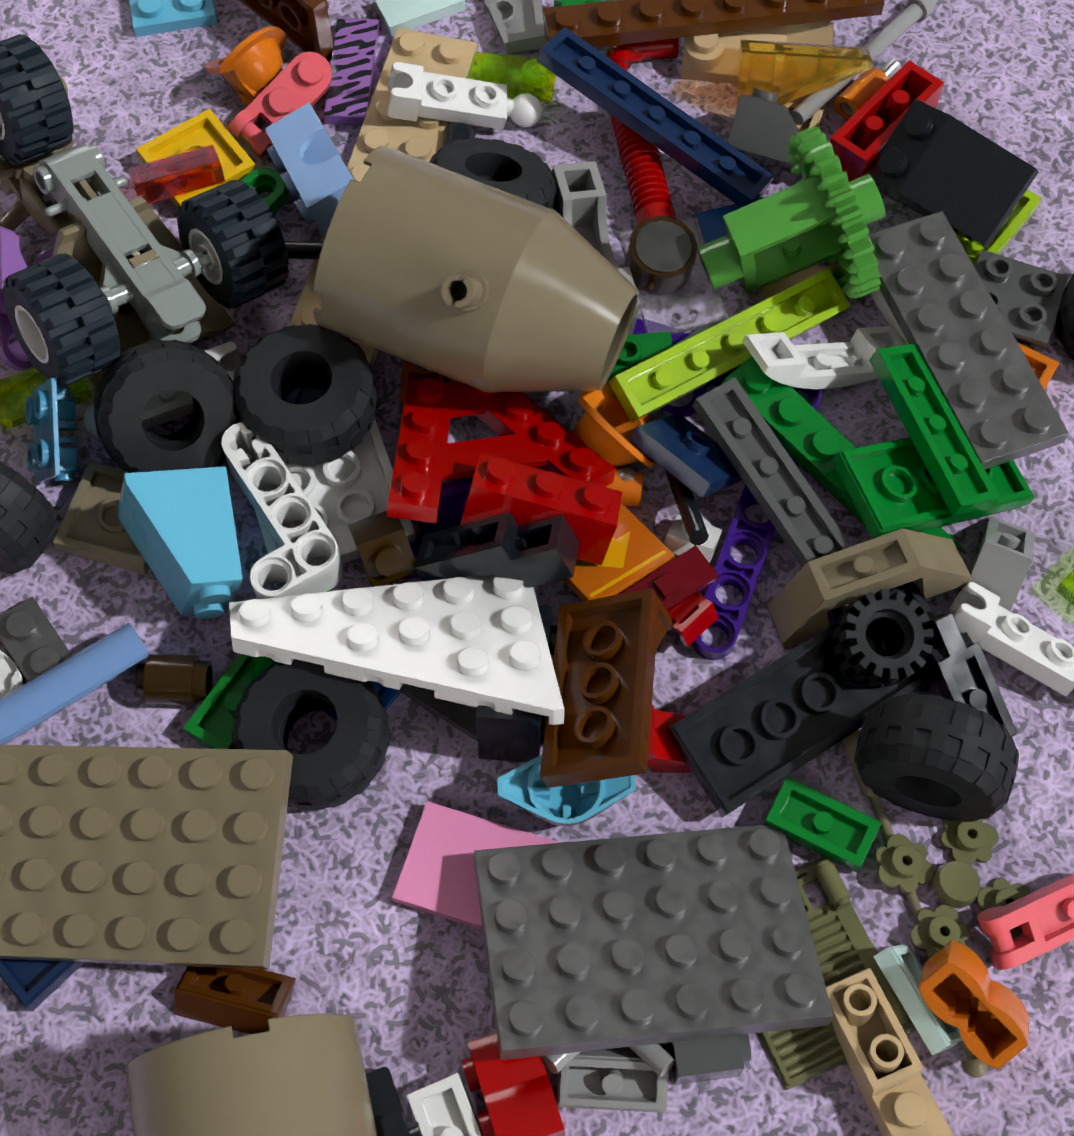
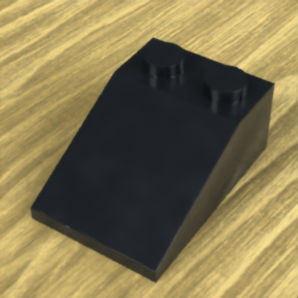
[865,98,1039,249]

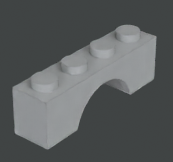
[552,161,641,335]

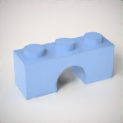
[265,102,355,236]

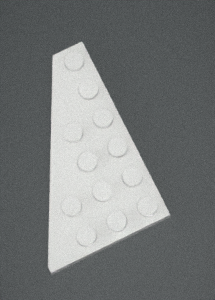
[229,576,564,725]

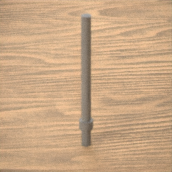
[790,0,940,126]

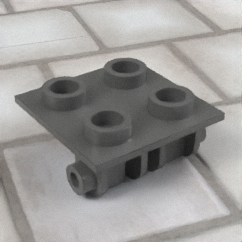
[975,249,1069,350]

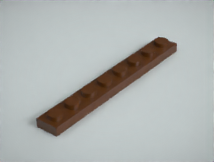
[543,0,884,48]

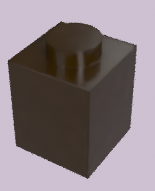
[348,510,416,587]

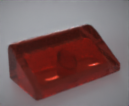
[128,144,225,204]

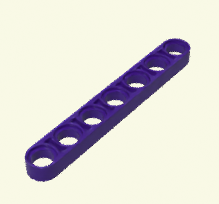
[692,387,821,660]

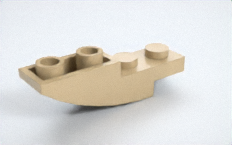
[826,968,954,1136]

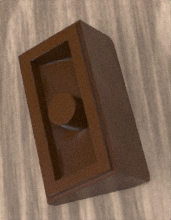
[174,966,296,1035]

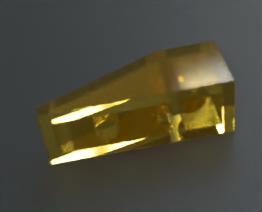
[735,39,872,105]

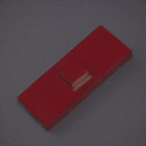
[621,545,719,612]

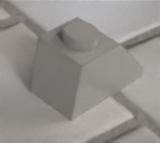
[964,516,1035,611]

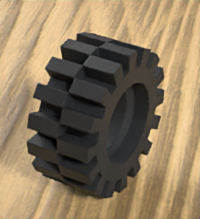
[832,589,934,687]

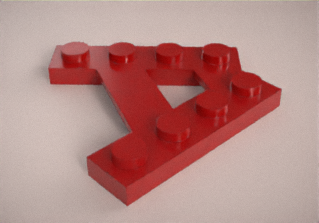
[387,377,616,523]

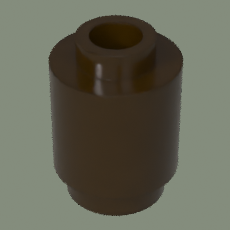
[136,654,213,705]

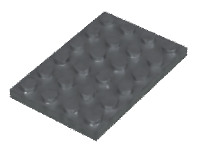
[474,824,833,1060]

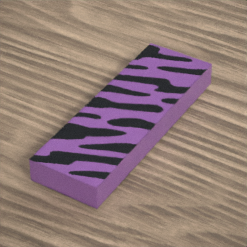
[324,17,380,126]

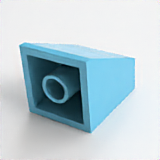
[117,466,243,619]

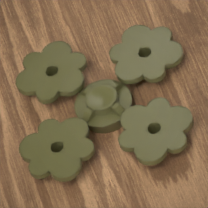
[874,819,1031,960]

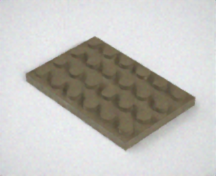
[0,744,293,970]

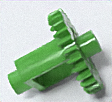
[697,126,886,299]

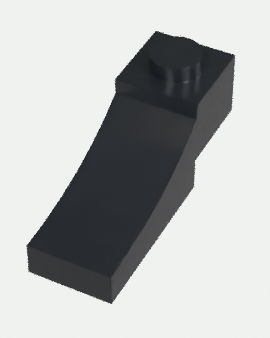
[413,512,580,588]

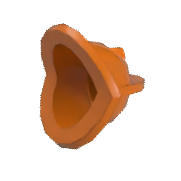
[204,26,286,107]
[572,382,655,469]

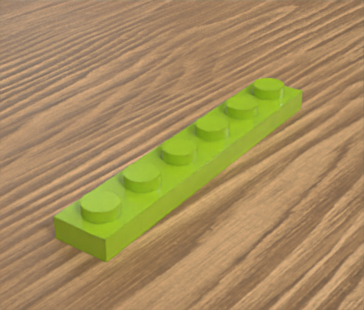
[608,268,851,423]

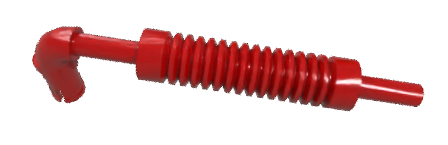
[606,38,679,225]

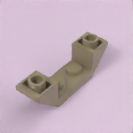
[767,528,972,649]

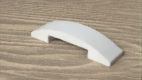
[743,326,906,389]

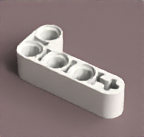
[221,422,343,599]

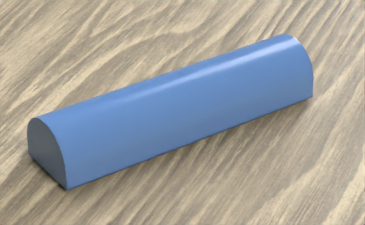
[0,623,149,744]

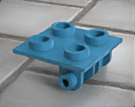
[25,378,79,483]

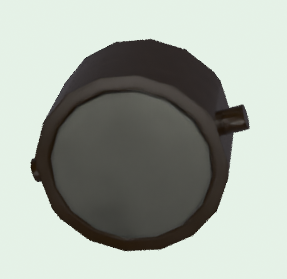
[625,216,698,296]

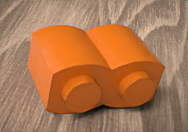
[919,940,1030,1070]

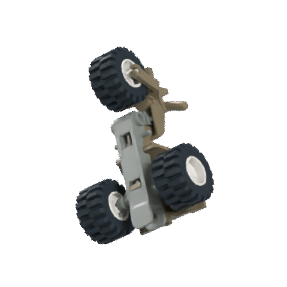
[0,34,289,389]

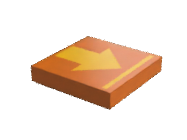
[563,503,675,601]

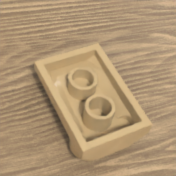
[681,22,834,90]

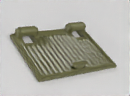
[758,856,916,1090]

